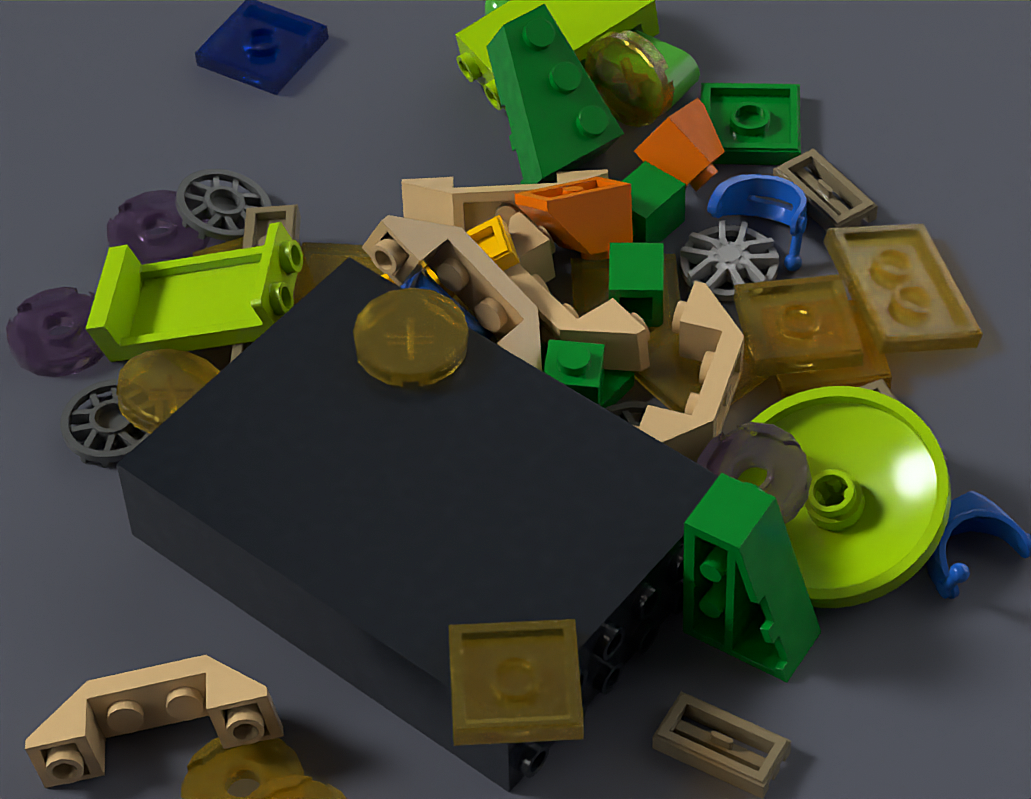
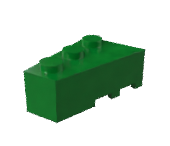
[486,4,624,184]
[683,473,821,683]

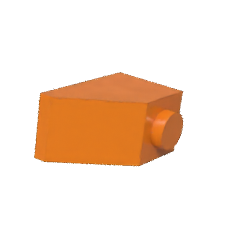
[634,97,725,192]
[514,177,633,260]

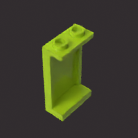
[455,0,660,111]
[86,222,303,362]

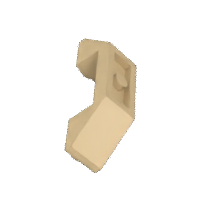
[401,169,608,232]
[503,211,650,371]
[362,215,542,371]
[633,281,744,462]
[25,655,284,788]

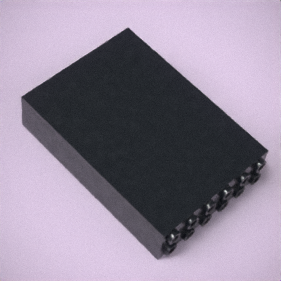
[117,257,719,792]

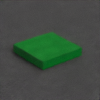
[700,83,801,165]

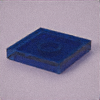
[195,0,329,95]

